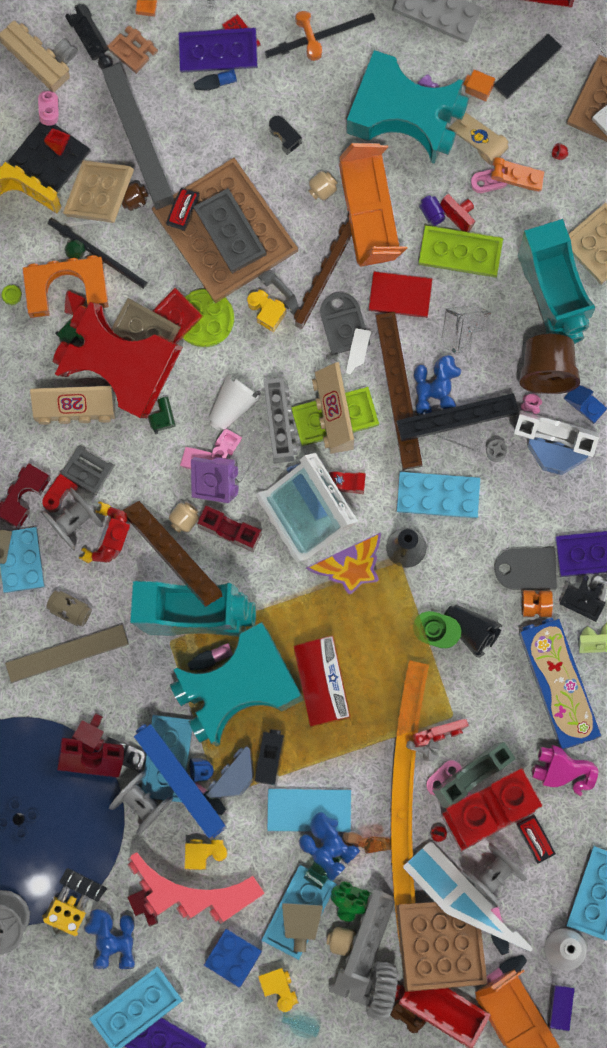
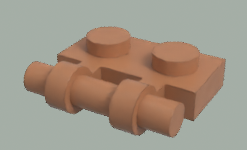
[108,25,158,73]

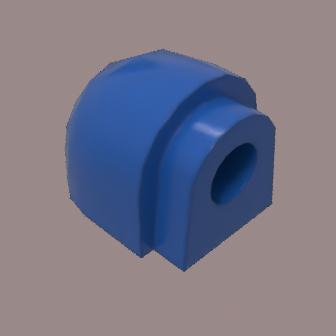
[189,758,214,782]

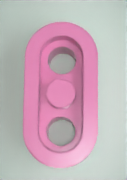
[38,91,59,126]
[471,169,508,193]
[426,761,462,796]

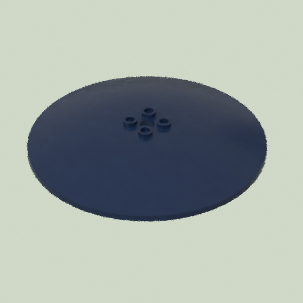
[0,717,125,925]

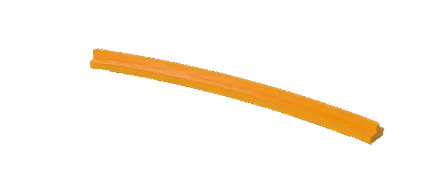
[391,661,429,959]

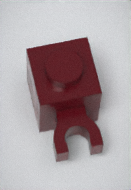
[72,713,104,753]
[127,890,158,927]

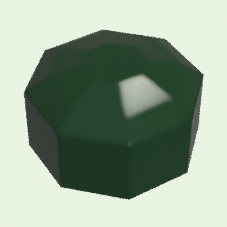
[64,240,85,259]

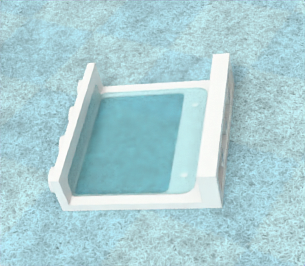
[256,453,358,563]

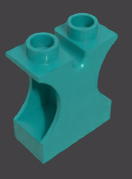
[347,50,469,164]
[518,219,595,344]
[130,581,256,637]
[170,622,304,747]

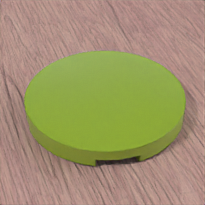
[183,289,234,347]

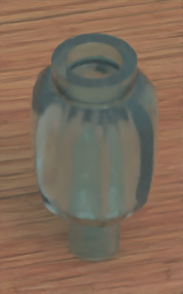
[282,1014,321,1039]

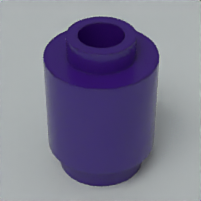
[419,195,446,226]

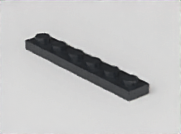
[396,393,519,442]

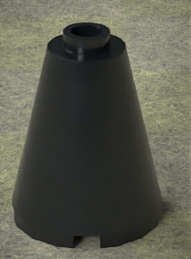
[386,528,427,568]
[444,605,502,658]

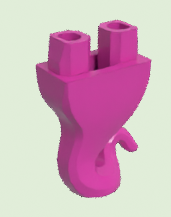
[532,745,598,796]

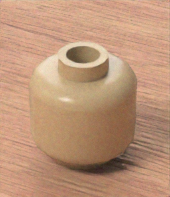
[309,171,338,201]
[169,502,199,533]
[327,927,356,956]

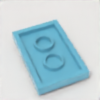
[0,527,45,593]

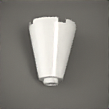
[208,373,261,431]
[544,928,587,971]

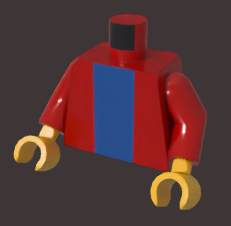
[78,502,130,563]

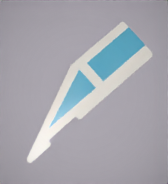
[403,842,533,951]

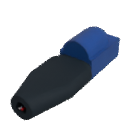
[194,70,237,91]

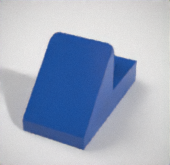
[563,385,607,424]

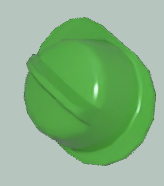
[413,611,461,649]

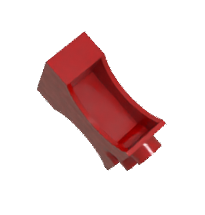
[52,302,183,419]
[441,768,543,852]

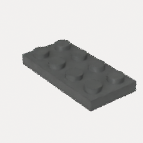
[194,188,267,274]

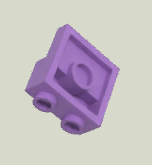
[191,457,239,503]

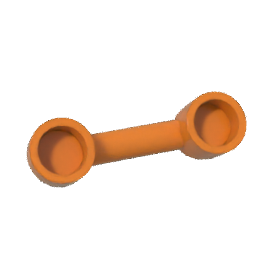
[295,11,322,61]

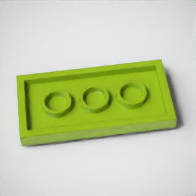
[419,225,503,278]
[291,387,379,447]

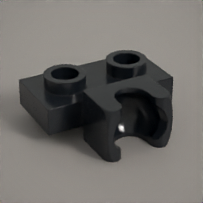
[559,576,606,622]

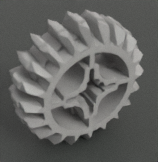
[366,962,398,1020]

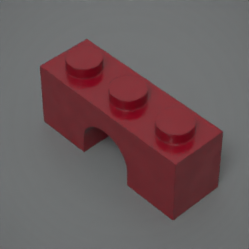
[0,463,51,530]
[197,505,262,553]
[57,738,124,777]

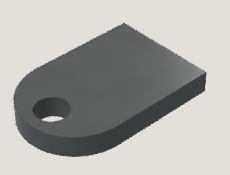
[320,293,370,355]
[494,548,557,590]

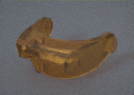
[358,836,391,854]

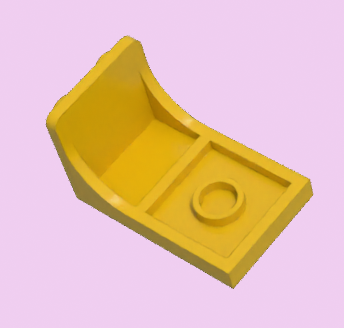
[0,162,61,214]

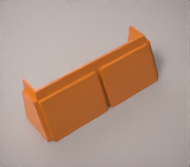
[339,143,407,267]
[475,970,560,1048]

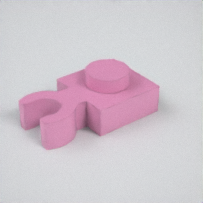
[211,429,243,459]

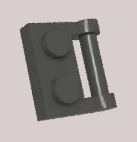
[61,445,115,496]

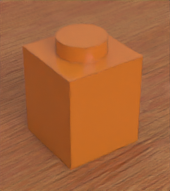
[463,69,495,101]

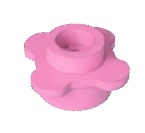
[521,394,542,414]

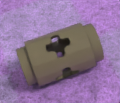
[46,590,92,627]

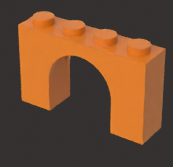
[23,255,109,318]

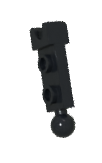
[65,4,113,70]

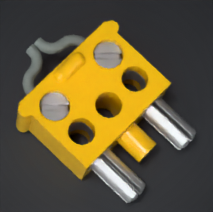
[42,886,89,938]

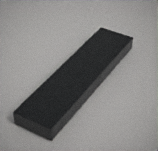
[493,33,562,99]

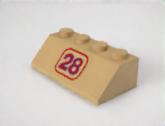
[312,362,354,454]
[30,386,115,425]

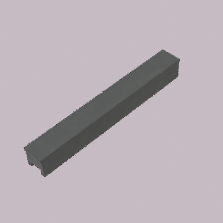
[102,62,174,210]

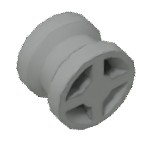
[53,39,77,64]
[486,439,507,462]

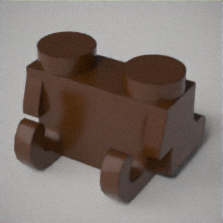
[390,997,426,1034]

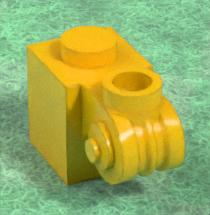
[247,289,287,333]
[185,840,228,870]
[258,968,299,1012]

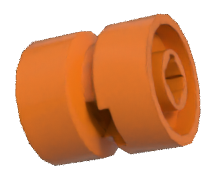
[522,590,553,617]

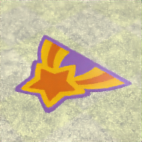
[306,532,381,594]

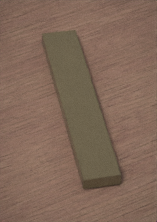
[5,625,129,683]

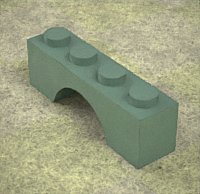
[432,742,516,808]

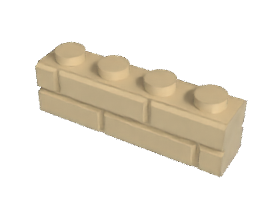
[0,20,70,92]

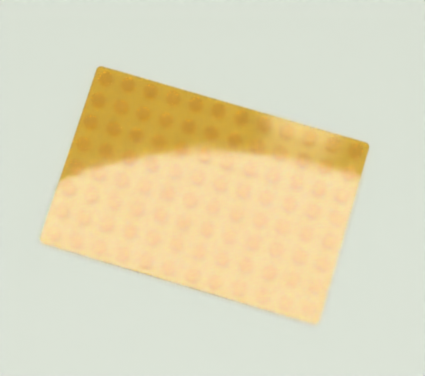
[170,563,453,787]

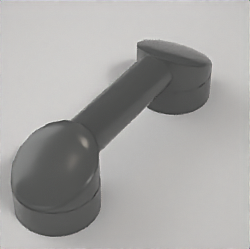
[258,271,299,315]

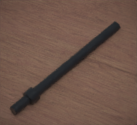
[264,13,375,58]
[47,217,148,289]

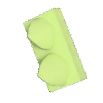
[579,622,607,653]

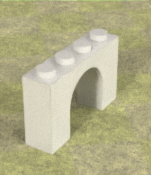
[514,410,599,457]

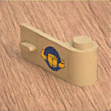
[449,112,509,165]

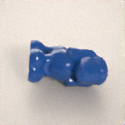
[414,355,461,415]
[299,812,360,881]
[84,909,135,969]

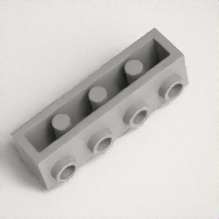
[263,378,297,464]

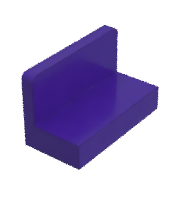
[548,985,575,1031]

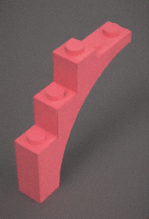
[127,852,265,924]

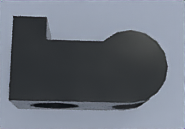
[269,116,302,155]

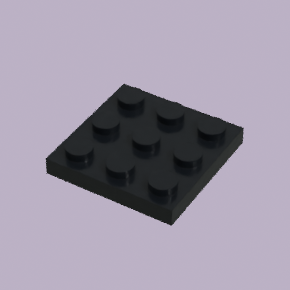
[8,122,91,193]

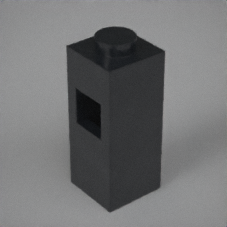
[255,729,286,786]

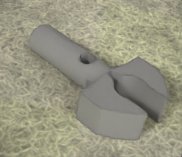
[406,740,440,761]

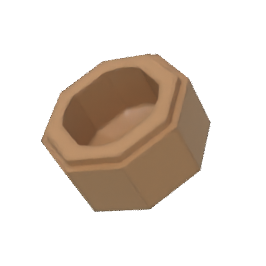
[342,832,362,848]

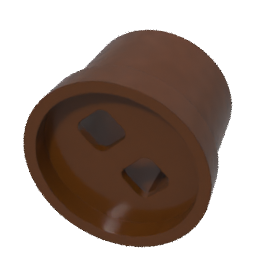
[519,334,580,394]

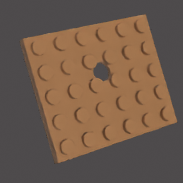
[152,158,298,303]

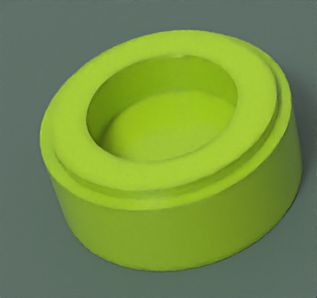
[1,285,22,305]

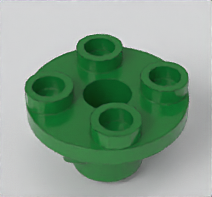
[330,881,371,922]

